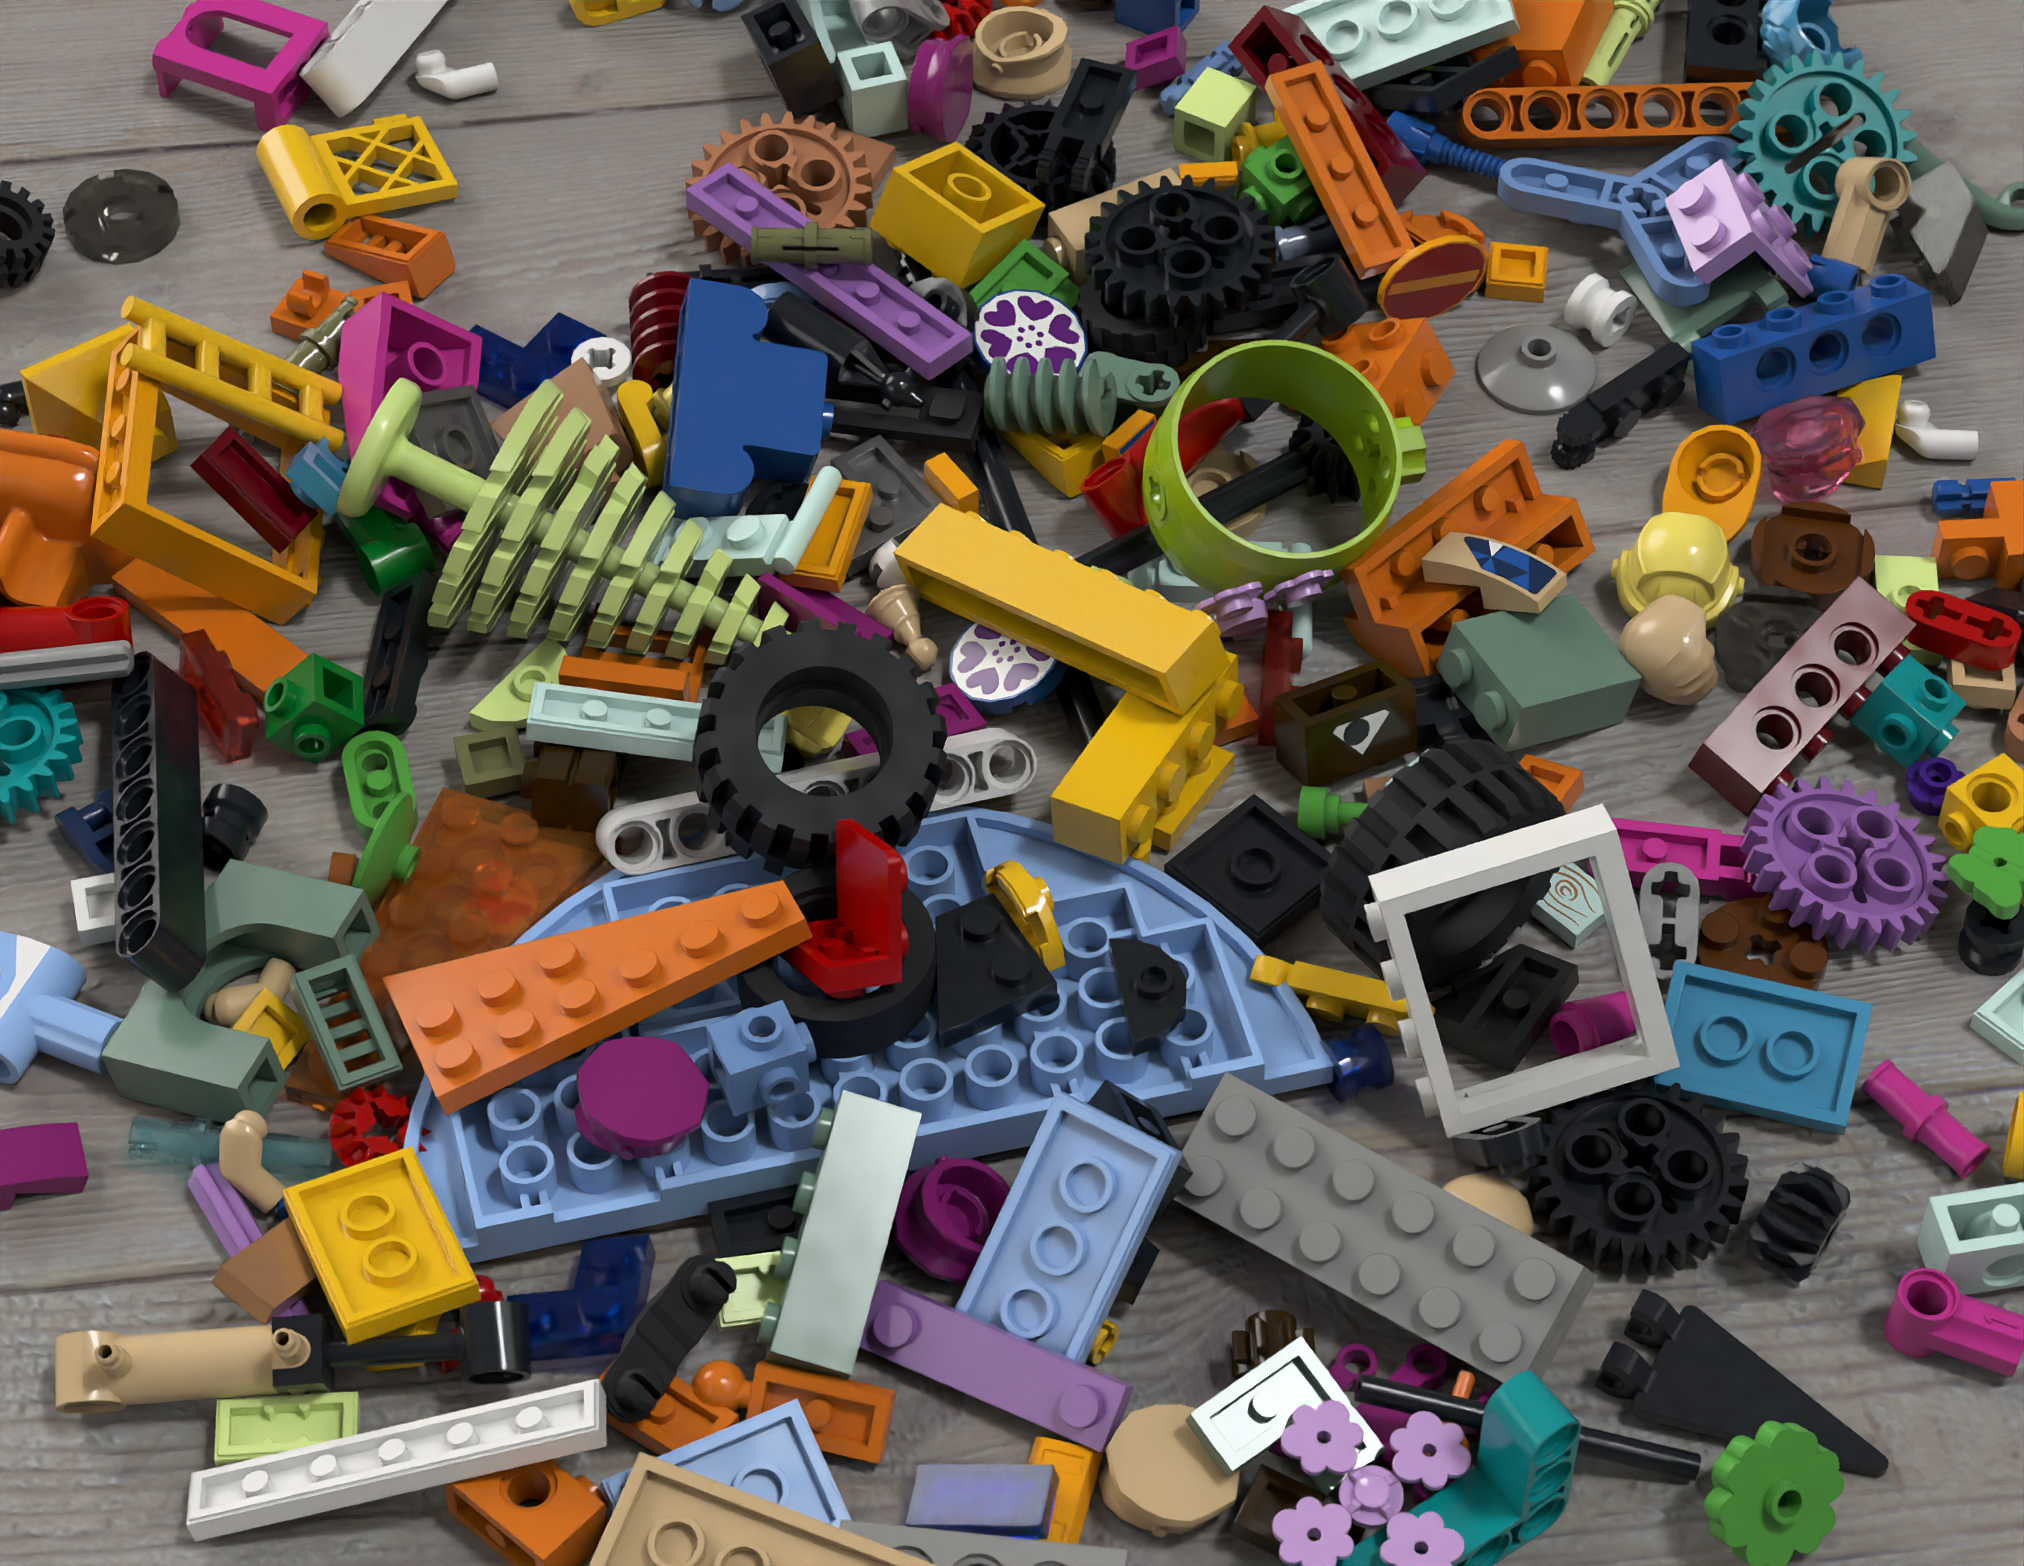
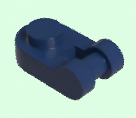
[54,786,114,876]

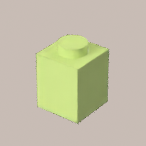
[1173,67,1258,163]

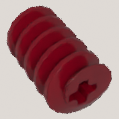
[628,271,693,394]

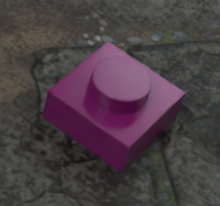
[1125,25,1187,91]

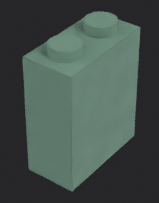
[1435,594,1642,753]

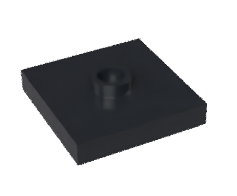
[1164,794,1331,950]

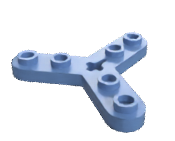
[1497,135,1743,308]

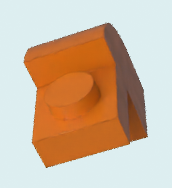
[1930,480,2024,592]

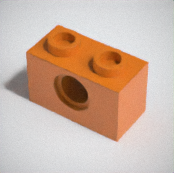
[444,1458,608,1566]

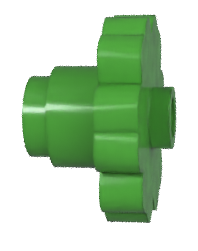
[1704,1421,1844,1566]

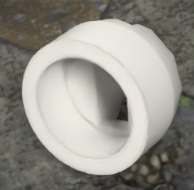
[869,538,908,590]

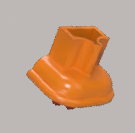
[0,428,136,607]

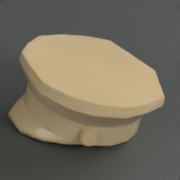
[971,6,1073,100]
[1097,1404,1240,1537]

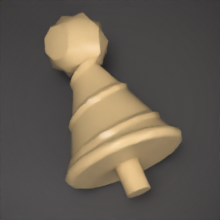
[865,584,938,670]

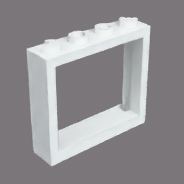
[1364,804,1680,1139]

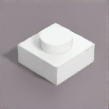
[71,873,115,947]

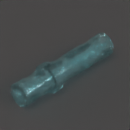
[128,1116,337,1178]

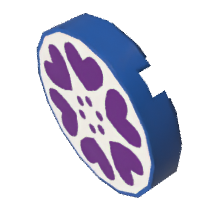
[971,289,1088,378]
[949,622,1069,715]

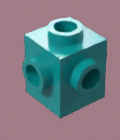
[1849,654,1967,769]

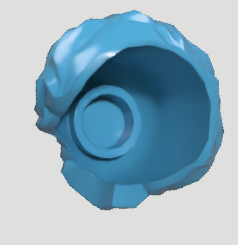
[1759,0,1863,70]

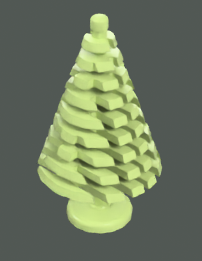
[336,378,791,665]

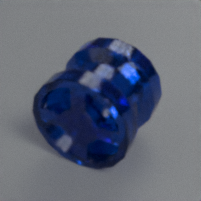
[1319,1023,1395,1103]

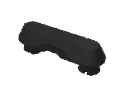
[601,1255,737,1423]

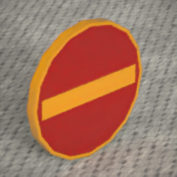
[1377,235,1487,320]

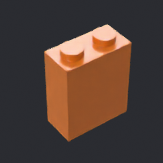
[1459,0,1615,89]

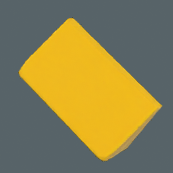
[1822,375,1902,489]

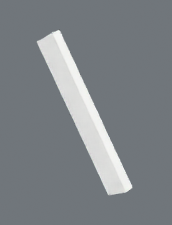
[186,1378,606,1542]

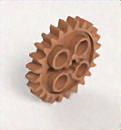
[685,111,874,267]

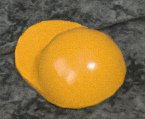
[1662,424,1762,544]

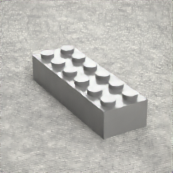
[1173,1072,1598,1383]

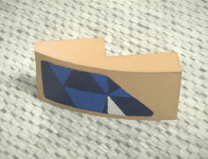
[1421,531,1568,613]

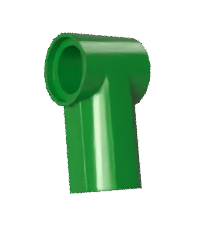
[332,505,436,597]

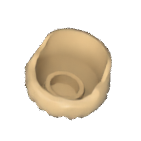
[1619,593,1718,705]

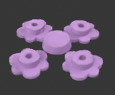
[1194,570,1334,641]
[1272,1400,1471,1566]

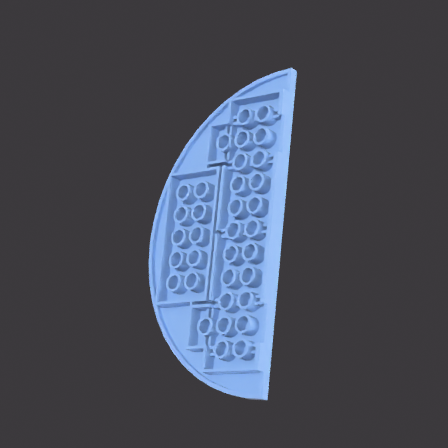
[403,805,1333,1264]

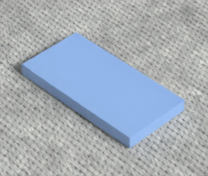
[955,1091,1183,1364]

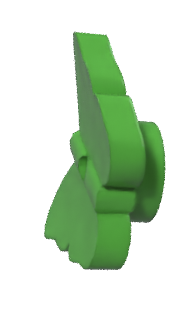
[1947,826,2024,920]

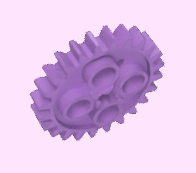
[1740,776,1950,953]

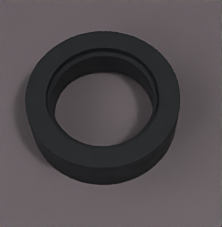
[737,865,937,1059]

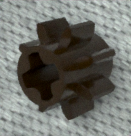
[1230,1310,1316,1379]

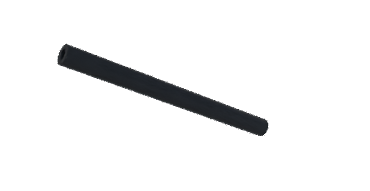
[1354,1373,1701,1481]

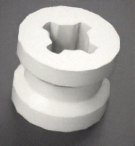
[1564,273,1638,347]
[571,337,633,410]

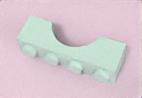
[796,0,908,137]

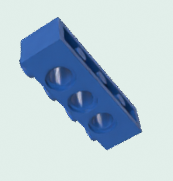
[1690,274,1936,425]

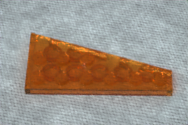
[285,787,622,1113]

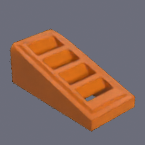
[323,214,456,298]

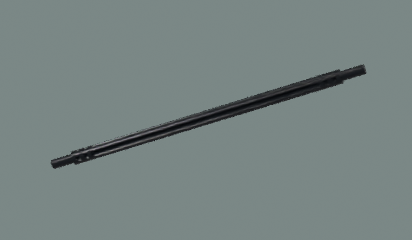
[893,249,1133,853]

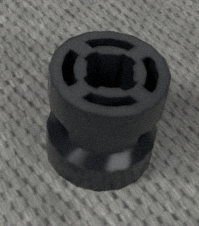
[202,784,268,873]

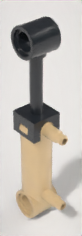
[56,1301,532,1415]

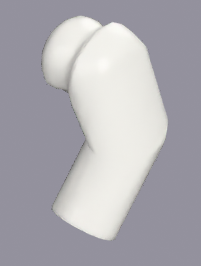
[415,50,499,99]
[1894,400,1978,460]

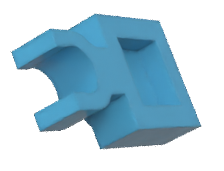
[285,436,351,517]

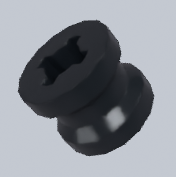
[1957,899,2024,976]

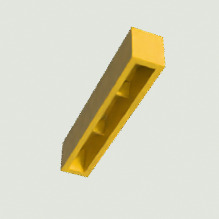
[893,503,1231,716]

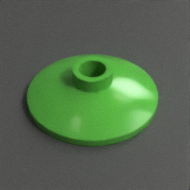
[352,791,421,905]

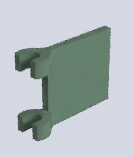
[1619,253,1790,380]

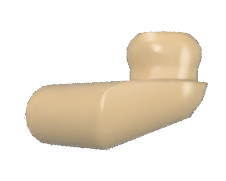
[204,958,296,1028]
[219,1110,286,1214]

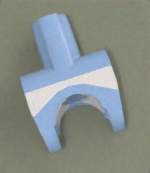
[0,931,124,1084]

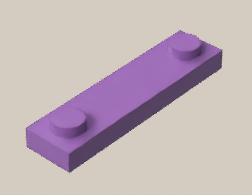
[859,1280,1135,1453]

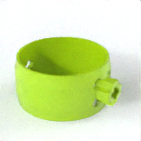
[1142,340,1427,606]

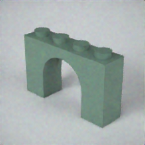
[101,859,381,1123]

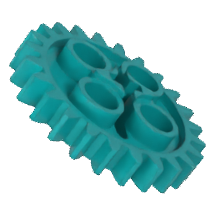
[1730,50,1918,238]
[0,685,84,825]

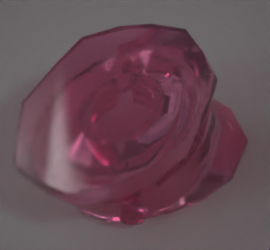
[1751,395,1866,504]

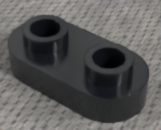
[1451,1116,1549,1174]

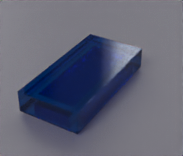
[905,1464,1060,1539]

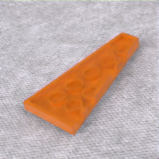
[382,880,813,1116]

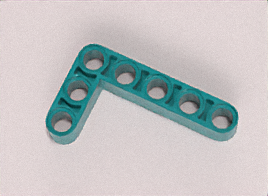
[1336,1370,1581,1566]

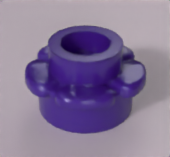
[1905,757,1966,816]

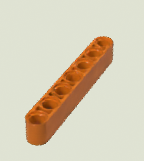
[1456,82,1855,149]

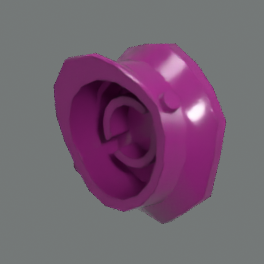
[908,33,973,143]
[574,1036,710,1160]
[893,1155,1011,1283]

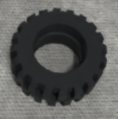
[692,619,948,876]
[1319,739,1566,993]

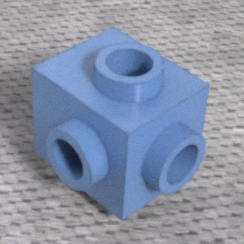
[706,1000,816,1117]

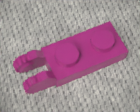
[1587,817,1769,902]

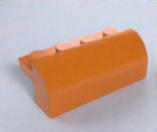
[1340,439,1596,678]

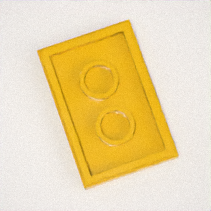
[282,1146,482,1346]

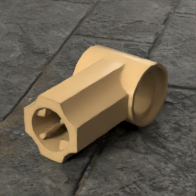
[1821,156,1911,275]

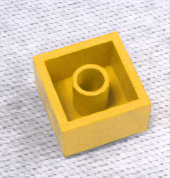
[868,141,1045,289]

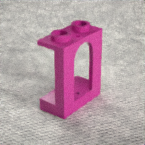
[152,0,330,132]

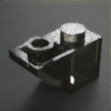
[1888,161,1989,306]

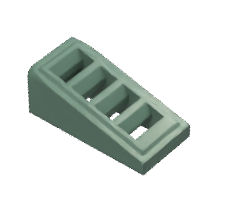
[290,954,403,1096]

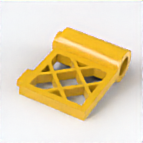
[256,113,458,240]

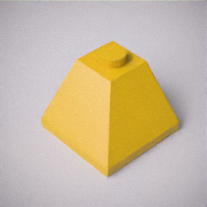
[20,323,179,462]

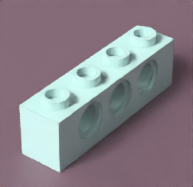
[1917,1182,2024,1295]

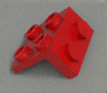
[778,818,909,998]

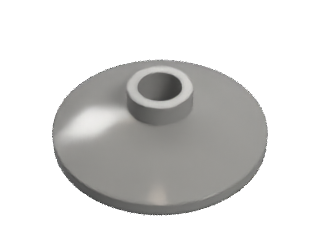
[1477,324,1596,415]

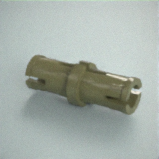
[751,222,872,270]

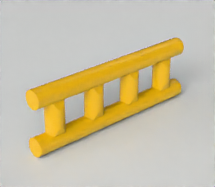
[120,295,344,453]

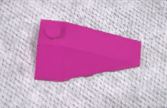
[338,291,482,520]

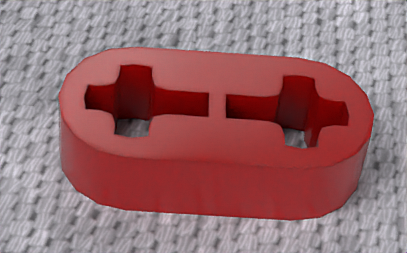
[1904,590,2022,671]

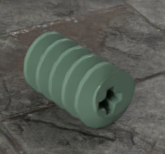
[984,356,1117,436]

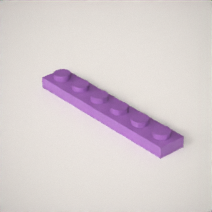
[685,162,973,381]

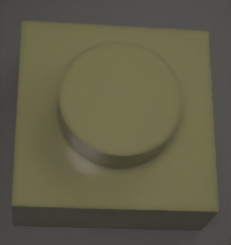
[453,725,525,801]

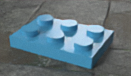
[1652,960,1873,1136]

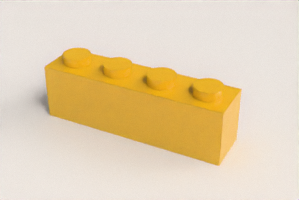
[1050,651,1244,865]

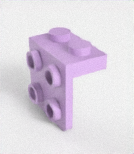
[1664,159,1814,298]

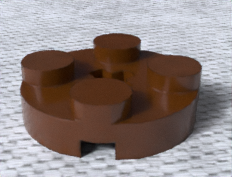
[1749,501,1875,610]
[1695,893,1828,991]

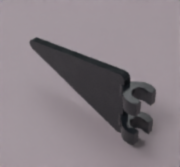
[1595,1289,1889,1478]

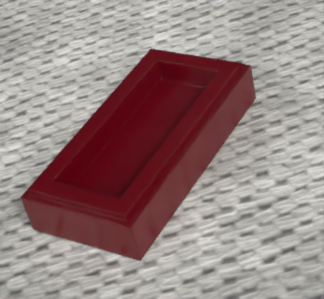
[190,426,319,554]

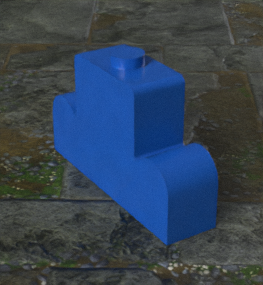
[662,277,834,520]

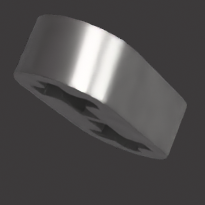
[1638,862,1700,990]

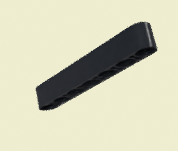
[111,651,207,993]

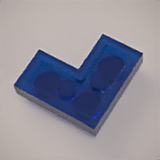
[470,312,607,410]
[506,1234,656,1362]

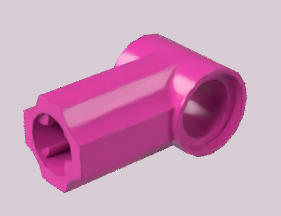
[1883,1268,2024,1378]

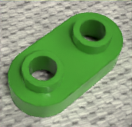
[342,731,419,841]

